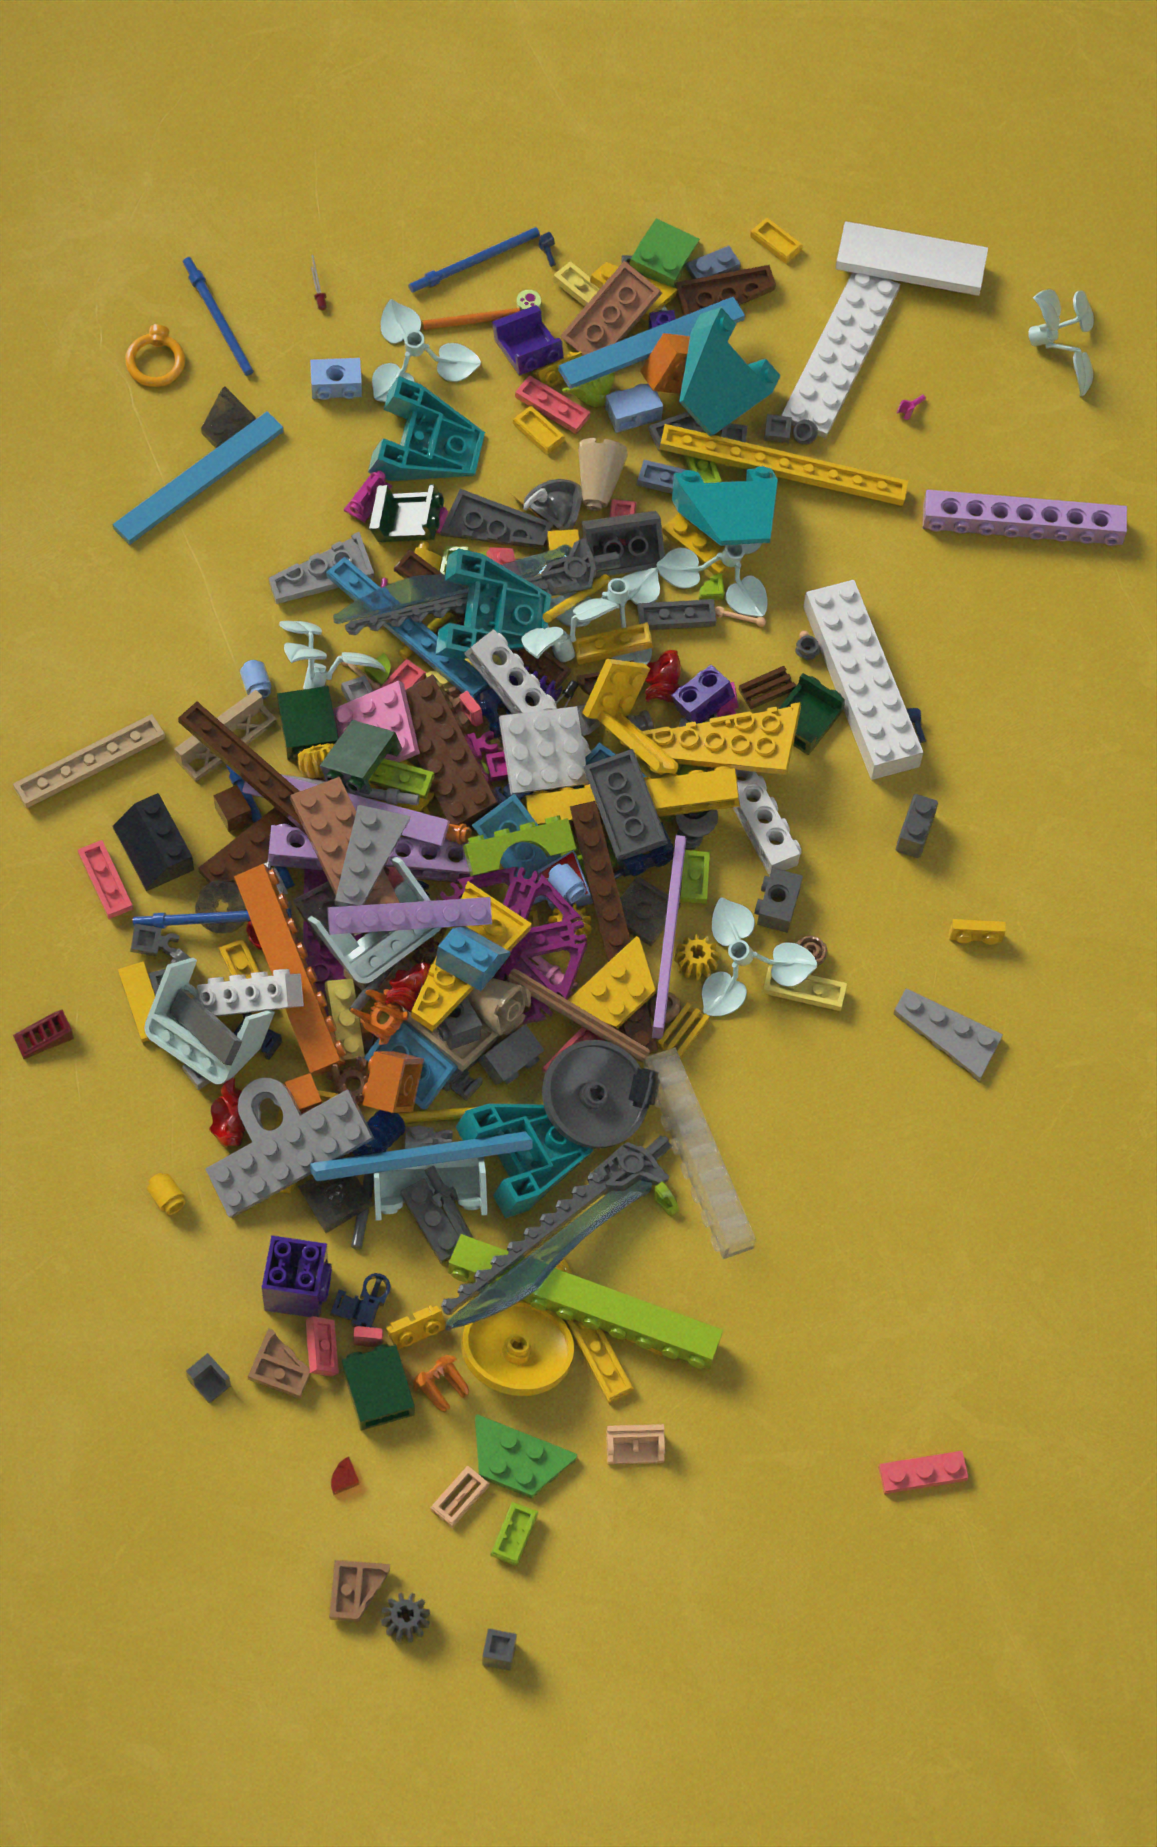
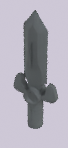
[424,1165,473,1238]

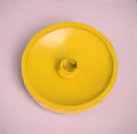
[461,1298,574,1396]

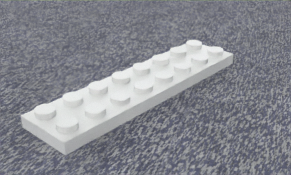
[781,272,900,439]

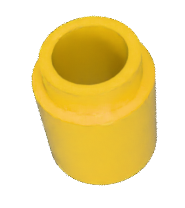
[147,1173,186,1215]

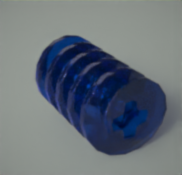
[352,1110,406,1156]

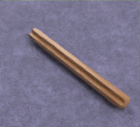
[507,969,650,1062]

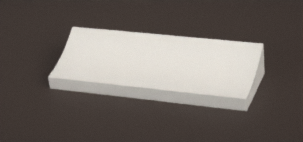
[835,221,988,296]

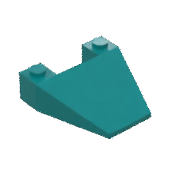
[679,307,781,436]
[368,376,485,481]
[672,466,778,546]
[436,548,551,660]
[456,1104,594,1219]

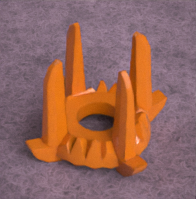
[350,989,409,1045]
[413,1355,469,1412]

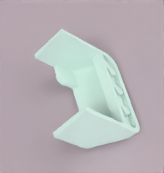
[307,856,441,984]
[145,958,275,1084]
[374,1151,487,1220]

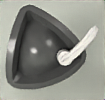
[523,479,582,530]

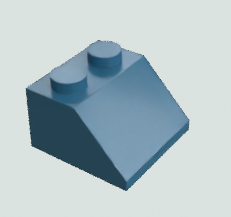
[435,926,511,991]

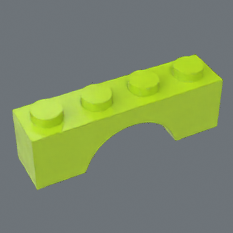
[463,815,576,876]

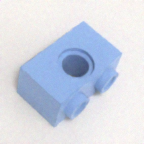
[310,358,362,400]

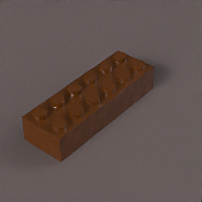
[405,674,502,831]

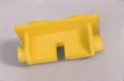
[532,351,582,388]
[386,1305,446,1350]

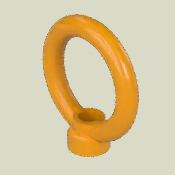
[125,325,185,387]

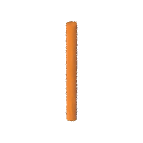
[422,308,520,330]

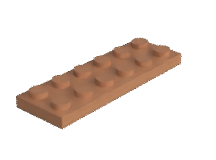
[290,777,400,936]

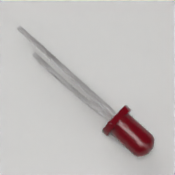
[311,255,327,311]

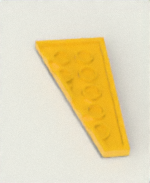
[634,702,801,775]
[411,881,532,1032]

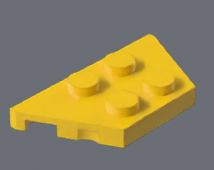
[568,936,656,1029]

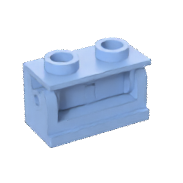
[605,384,663,433]

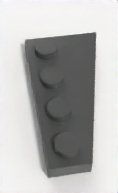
[440,489,553,549]

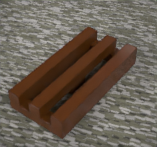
[738,666,796,710]

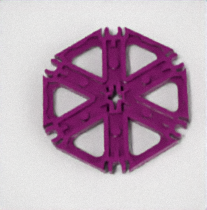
[416,866,588,1025]

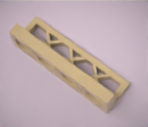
[175,690,277,782]

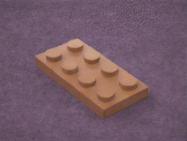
[560,261,662,356]

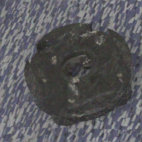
[195,880,247,934]

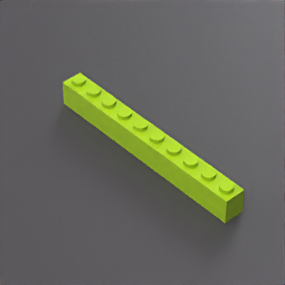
[448,1234,723,1369]

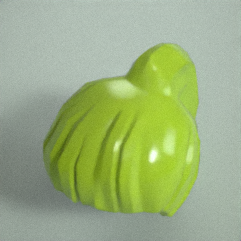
[562,372,615,408]

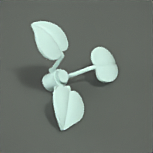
[1029,289,1094,396]
[372,299,481,403]
[657,543,767,617]
[550,568,660,665]
[522,598,620,662]
[279,621,386,689]
[702,898,817,1016]

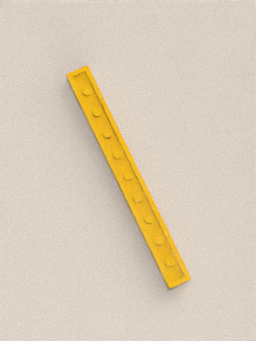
[659,424,908,506]

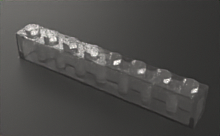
[644,1048,756,1259]

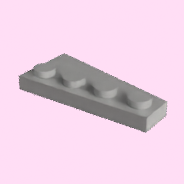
[269,532,374,604]
[335,805,411,906]
[894,988,1003,1082]

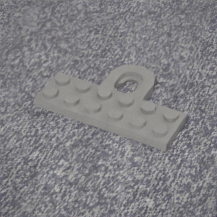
[206,1078,374,1218]

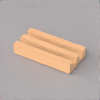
[430,1466,489,1528]

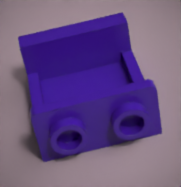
[492,305,564,375]

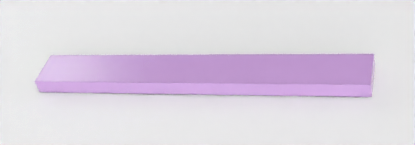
[242,775,450,847]
[652,835,686,1039]

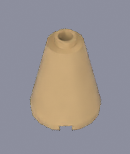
[578,438,628,511]
[467,978,531,1035]

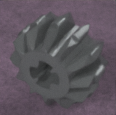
[381,1593,430,1643]

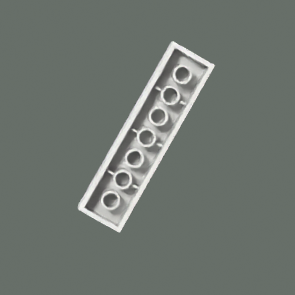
[803,580,923,780]

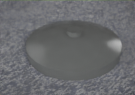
[542,1040,648,1149]

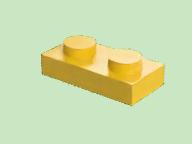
[949,919,1006,945]

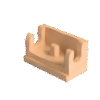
[606,1424,665,1464]

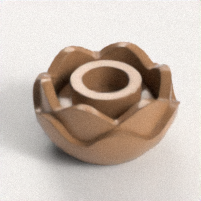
[796,936,827,966]
[647,992,681,1023]

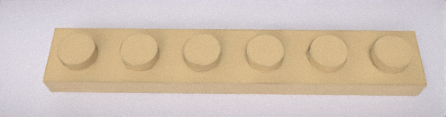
[13,714,165,809]

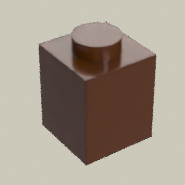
[213,785,252,832]

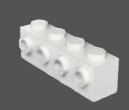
[197,969,304,1017]

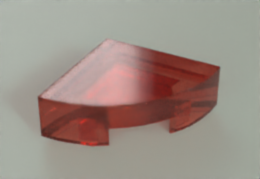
[331,1457,360,1495]

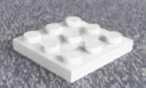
[499,706,589,795]

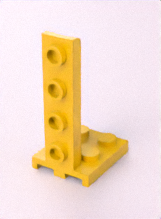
[582,659,678,775]

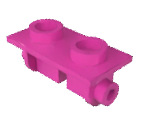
[344,471,392,523]

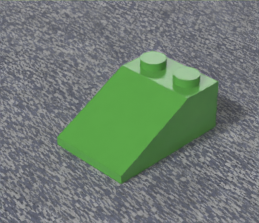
[629,218,700,288]

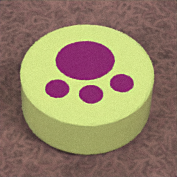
[517,290,541,311]

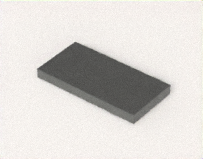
[583,749,668,862]

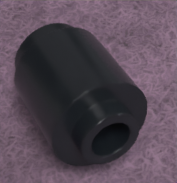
[628,1068,660,1109]

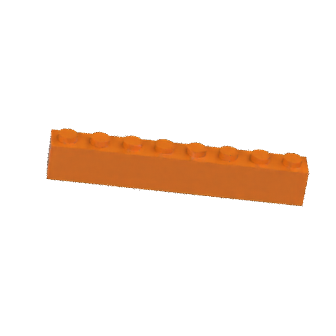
[234,864,347,1077]

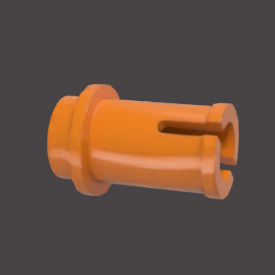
[445,823,471,845]

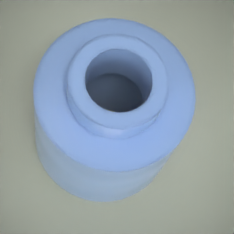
[240,660,271,699]
[548,864,586,903]

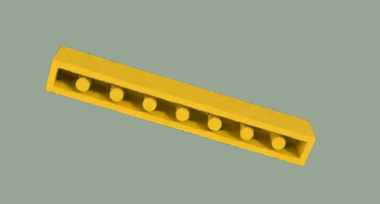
[526,766,740,829]

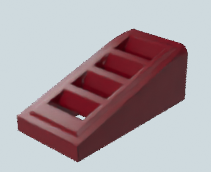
[13,1009,74,1059]

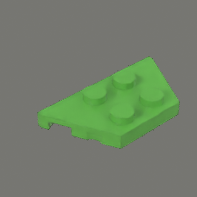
[475,1414,577,1499]

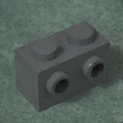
[477,1024,544,1085]

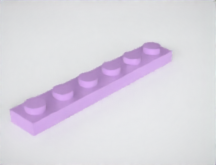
[328,897,492,935]

